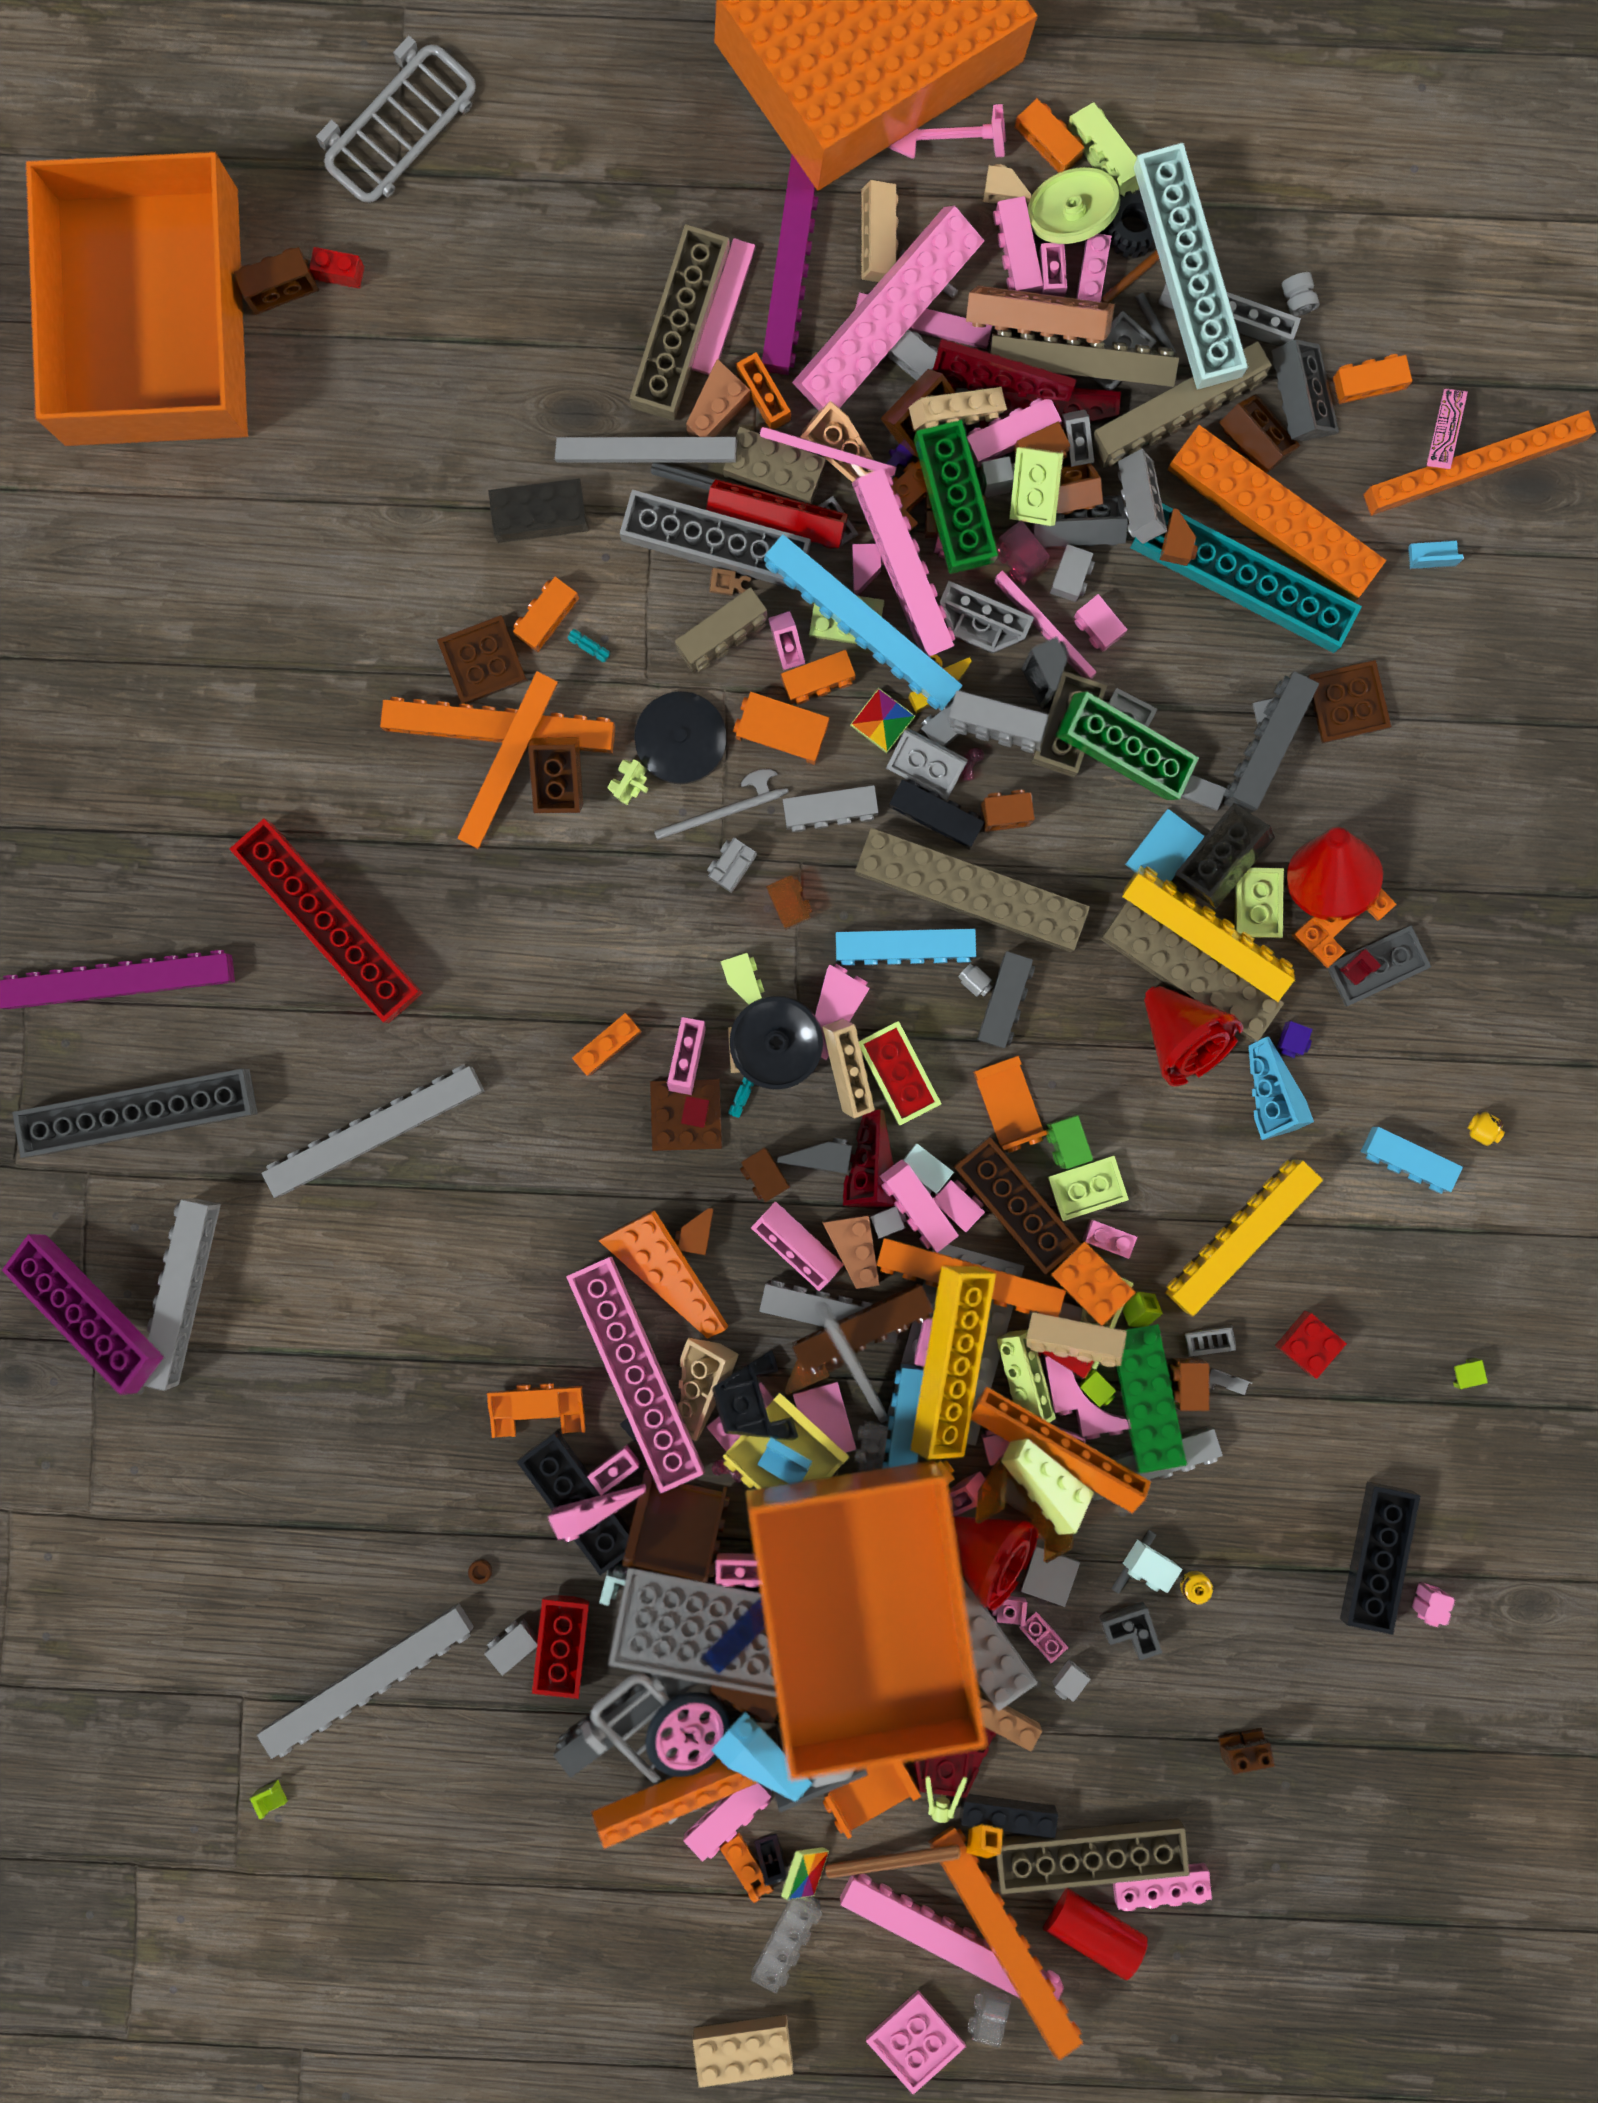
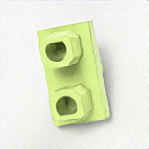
[608,759,649,805]

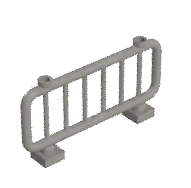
[316,35,476,203]
[581,1674,710,1825]

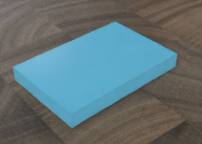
[1125,809,1205,881]

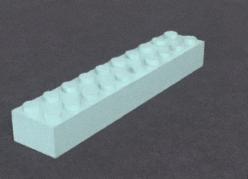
[1134,143,1248,390]

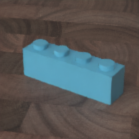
[1361,1127,1463,1194]

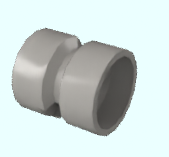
[1282,272,1320,316]

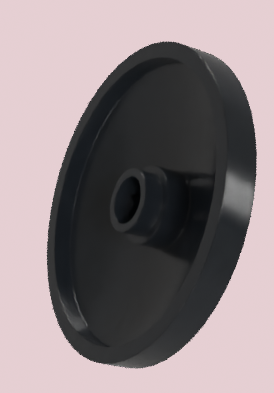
[634,691,727,784]
[729,996,823,1089]

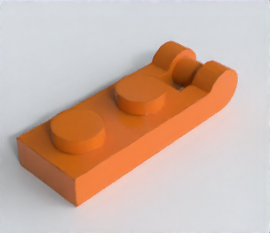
[719,1833,774,1903]

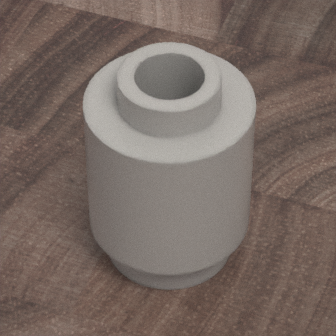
[958,963,993,997]

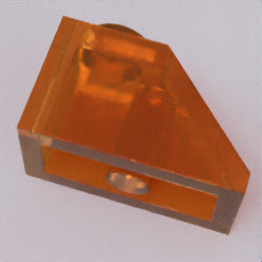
[785,1359,829,1395]

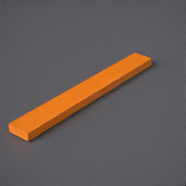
[457,671,558,849]

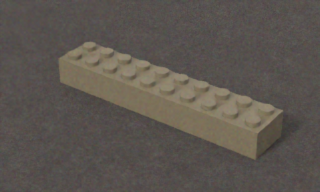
[855,828,1090,952]

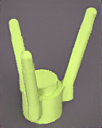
[925,1776,967,1823]

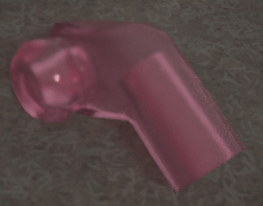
[962,748,984,781]
[712,1459,743,1484]

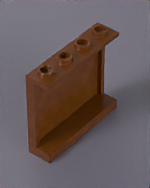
[623,1470,730,1583]

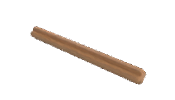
[825,1844,961,1878]

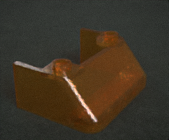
[976,1454,1073,1563]

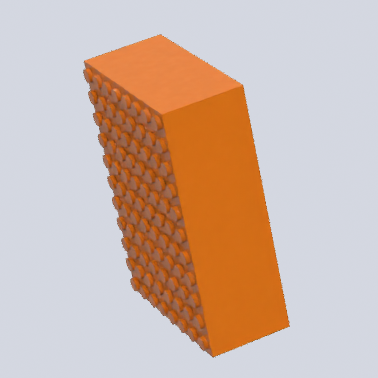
[714,0,1038,191]
[26,152,248,446]
[746,1460,986,1781]

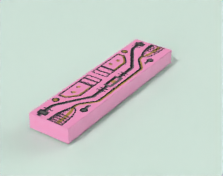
[1427,389,1468,469]

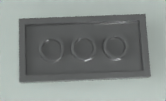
[1327,925,1431,1007]

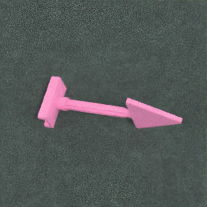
[887,104,1006,159]

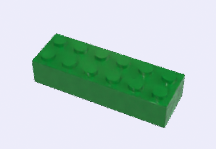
[914,420,998,574]
[1055,691,1199,800]
[1116,1324,1187,1474]

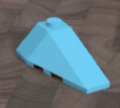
[1249,1037,1314,1140]
[711,1713,812,1802]

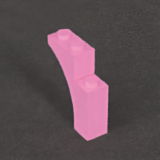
[1043,1354,1129,1439]

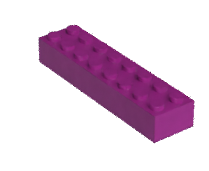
[2,1234,164,1395]

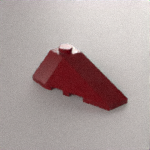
[843,1109,896,1208]

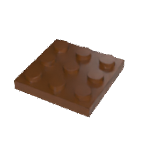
[437,615,527,704]
[1307,660,1392,744]
[650,1079,722,1151]

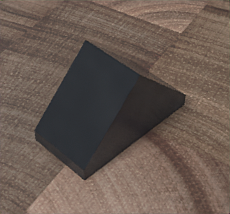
[754,1834,788,1886]

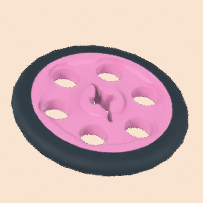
[645,1692,730,1777]

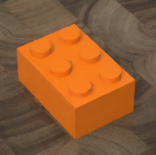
[1051,1242,1136,1326]

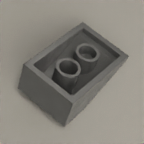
[777,1138,852,1174]

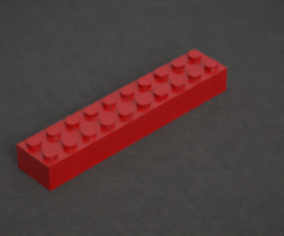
[229,818,423,1024]

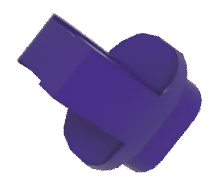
[886,444,913,469]

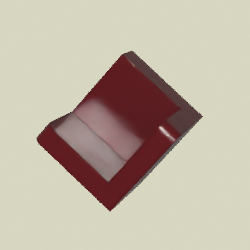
[1339,949,1381,985]
[681,1096,710,1128]

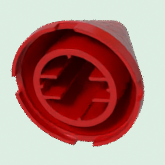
[1287,828,1383,920]
[1144,986,1243,1087]
[952,1516,1038,1611]

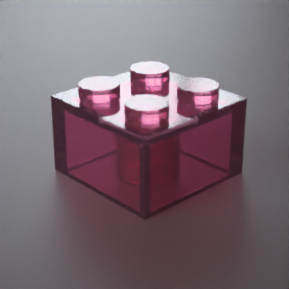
[996,520,1050,585]

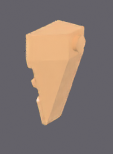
[800,401,874,482]

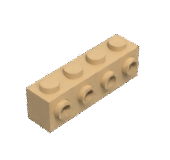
[862,180,898,282]
[909,387,1007,430]
[822,1019,875,1118]
[1027,1312,1126,1367]

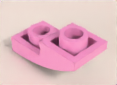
[1019,1612,1069,1663]

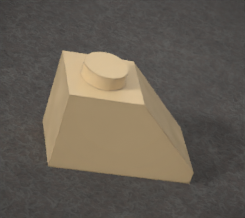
[983,164,1031,208]

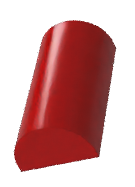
[532,1595,589,1699]
[1042,1888,1148,1980]

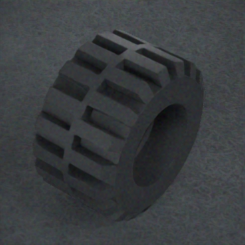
[1104,190,1155,258]

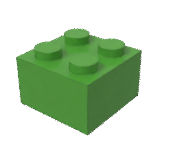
[1046,1115,1093,1169]

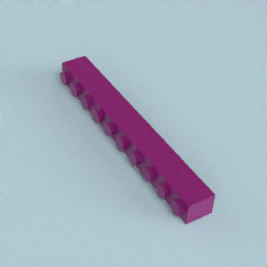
[762,154,818,375]
[0,950,235,1010]

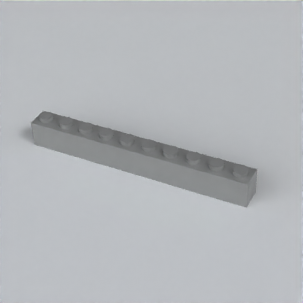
[262,1065,485,1198]
[257,1603,474,1759]

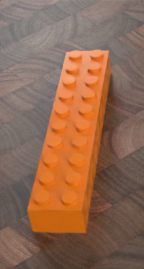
[1167,425,1386,602]

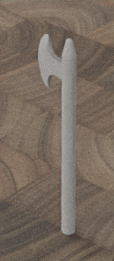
[654,769,788,840]

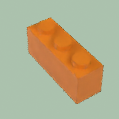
[1015,99,1085,173]
[736,352,791,430]
[1333,354,1412,404]
[513,577,579,653]
[781,650,856,705]
[572,1013,642,1076]

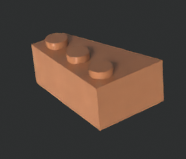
[686,359,751,437]
[822,1215,879,1289]

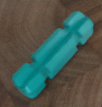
[568,629,610,662]
[728,1077,754,1118]

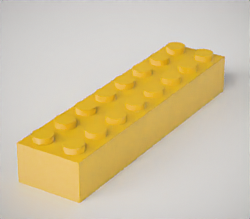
[1122,866,1295,1002]
[1165,1160,1323,1316]
[910,1266,996,1459]

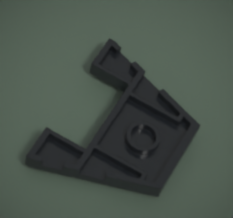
[712,1350,798,1440]

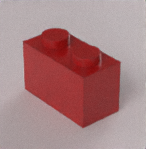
[309,247,364,289]

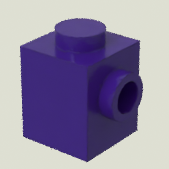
[1276,1021,1313,1058]

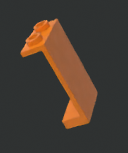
[733,692,829,765]
[973,1056,1047,1153]
[823,1761,921,1839]

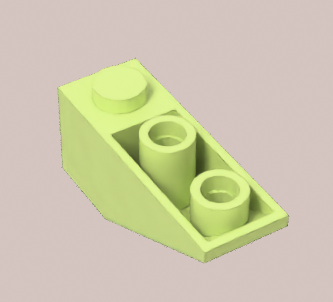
[721,953,765,1005]

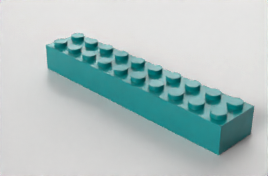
[1130,503,1362,653]

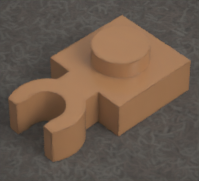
[709,568,751,596]

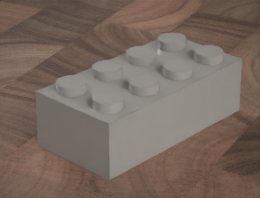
[949,691,1048,753]

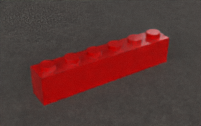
[706,479,848,549]

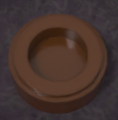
[468,1559,492,1584]

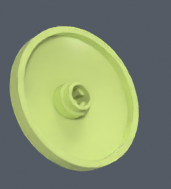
[1028,167,1120,244]

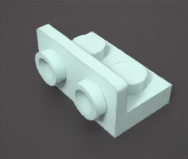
[599,1564,628,1606]

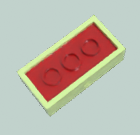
[859,1021,941,1125]

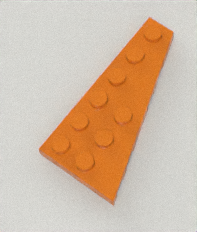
[599,1210,728,1339]

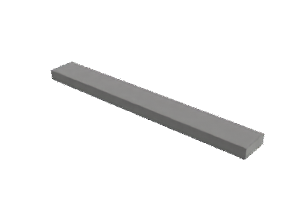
[555,437,737,463]
[815,1301,888,1423]

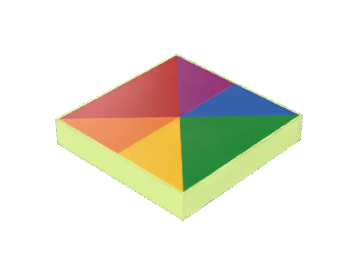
[851,688,915,753]
[781,1847,829,1900]

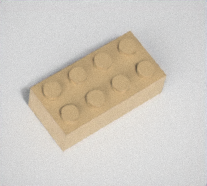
[693,2015,793,2087]

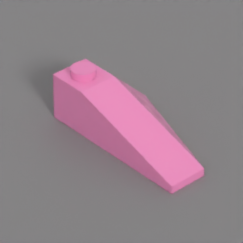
[548,1484,646,1541]

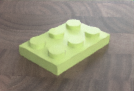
[1009,447,1063,526]
[809,596,884,644]
[1235,867,1284,938]
[1047,1156,1129,1221]

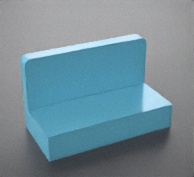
[1409,541,1464,569]
[758,1438,812,1484]

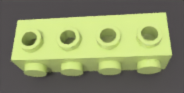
[997,1330,1056,1423]

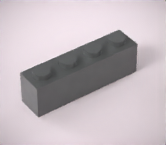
[976,951,1035,1049]

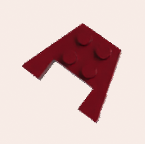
[913,1726,997,1798]

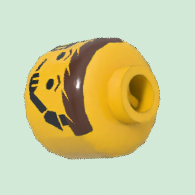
[1467,1111,1505,1146]
[1180,1571,1213,1604]

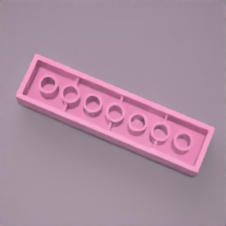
[852,468,955,657]

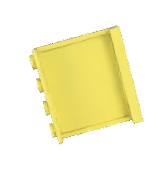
[722,1393,849,1489]

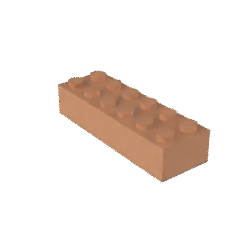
[966,286,1115,343]

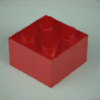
[1275,1311,1347,1379]

